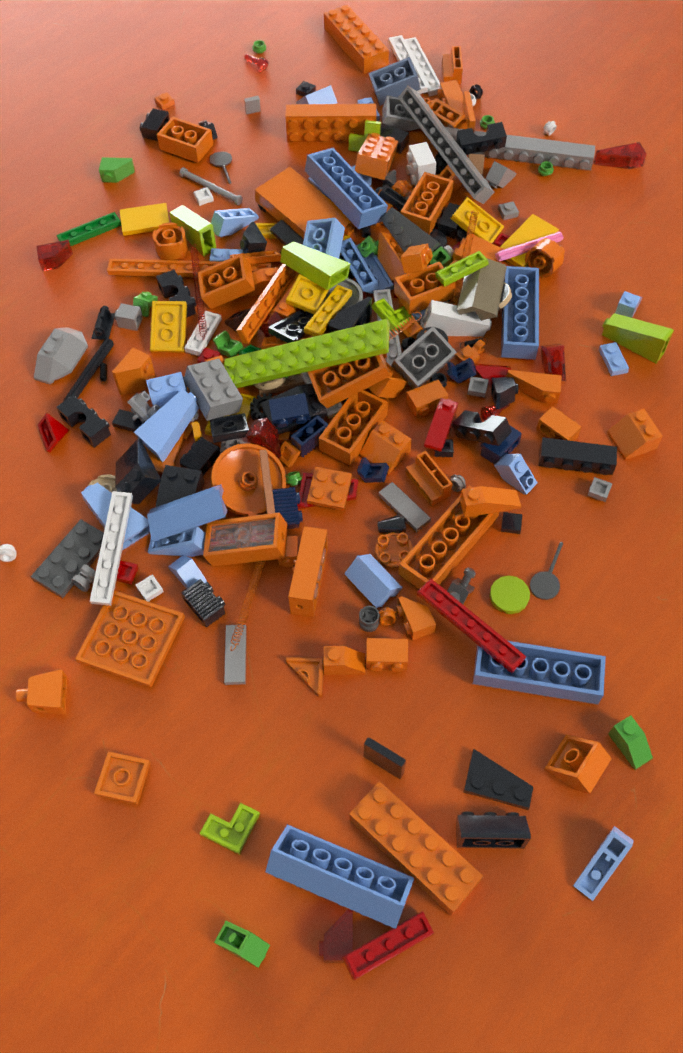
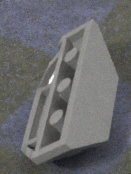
[34,328,88,384]

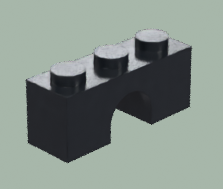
[456,122,507,155]
[156,270,197,318]
[56,395,111,448]
[452,410,512,446]

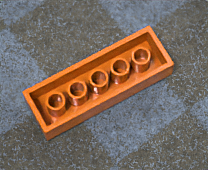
[324,5,389,74]
[285,104,376,142]
[398,485,499,589]
[349,781,483,916]

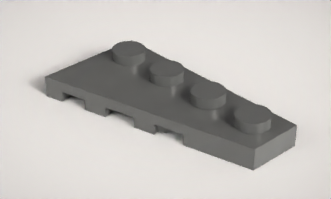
[380,207,441,252]

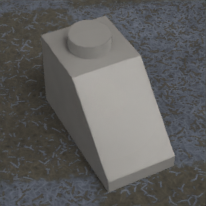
[485,161,517,188]

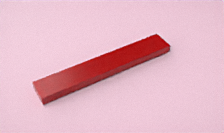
[417,579,526,673]

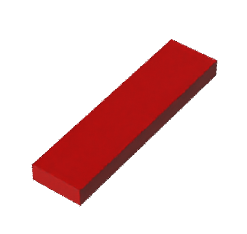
[342,911,434,980]

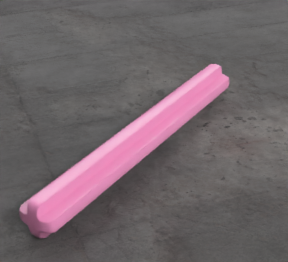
[495,232,564,261]

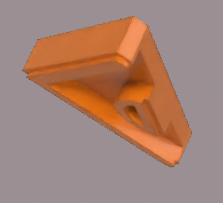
[286,657,324,697]

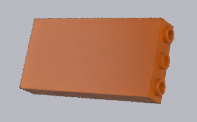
[255,167,354,239]

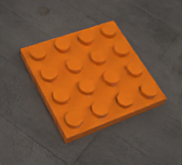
[75,590,185,688]

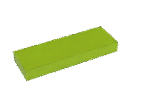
[435,251,489,287]

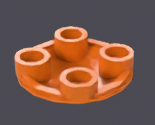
[375,532,413,567]

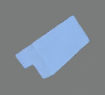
[344,554,403,608]

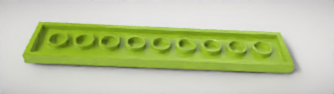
[224,319,390,388]

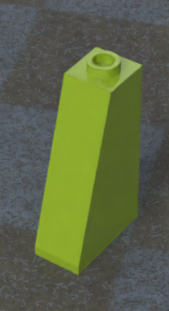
[169,205,217,257]
[280,242,351,290]
[602,313,674,363]

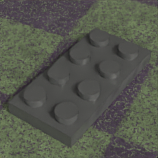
[31,519,104,599]

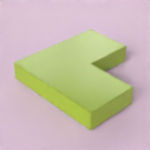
[348,120,381,152]
[371,298,415,332]
[200,803,260,855]

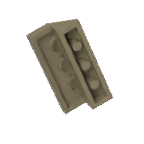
[457,258,507,320]

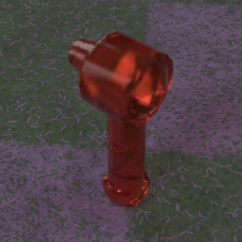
[244,54,269,73]

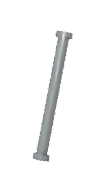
[179,167,243,205]

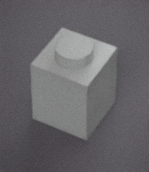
[114,303,143,331]

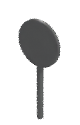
[210,152,232,184]
[530,542,563,600]

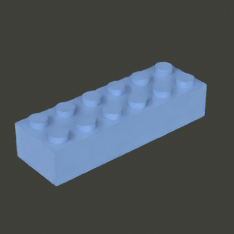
[305,148,388,229]
[501,266,539,360]
[472,641,606,704]
[265,824,414,929]

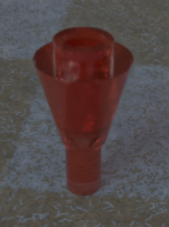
[480,404,510,421]

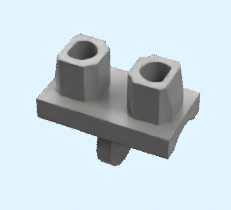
[127,391,160,423]

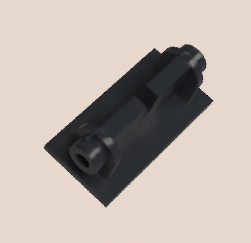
[92,306,115,340]

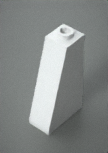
[420,300,492,337]

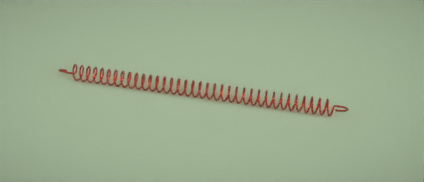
[191,244,207,340]

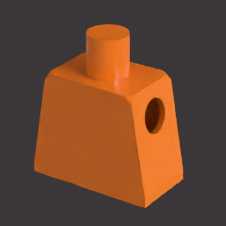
[16,669,68,714]

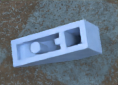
[211,208,259,237]
[148,527,206,557]
[573,826,634,901]

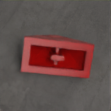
[475,364,511,387]
[37,413,69,452]

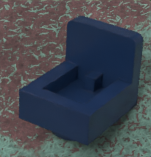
[447,358,477,384]
[357,457,389,483]

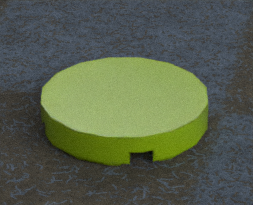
[490,576,530,614]

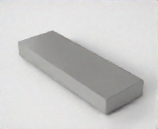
[378,482,431,532]
[224,625,247,685]

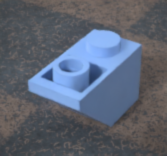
[494,454,538,495]

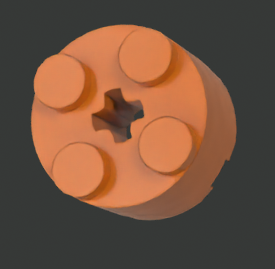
[152,222,188,260]
[525,238,565,278]

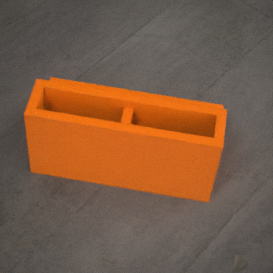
[442,46,463,84]
[405,450,453,507]

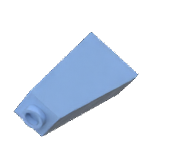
[134,389,199,462]
[81,483,150,551]

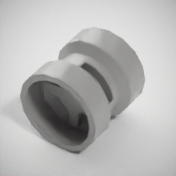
[71,564,96,592]

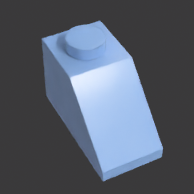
[615,291,642,318]

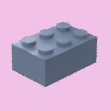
[368,57,421,106]

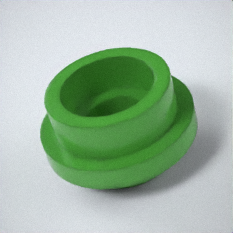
[252,40,266,54]
[480,115,495,129]
[538,161,554,176]
[285,471,302,486]

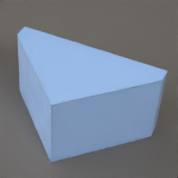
[168,555,207,588]

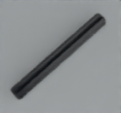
[63,338,114,401]

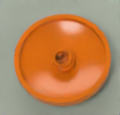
[211,443,286,516]

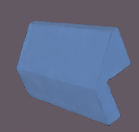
[340,238,394,294]
[147,484,227,542]

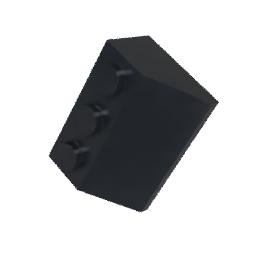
[456,812,531,849]

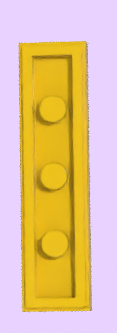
[304,284,352,337]

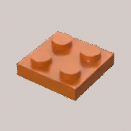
[307,467,352,510]
[94,751,151,805]

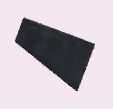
[268,309,314,343]
[464,749,533,810]

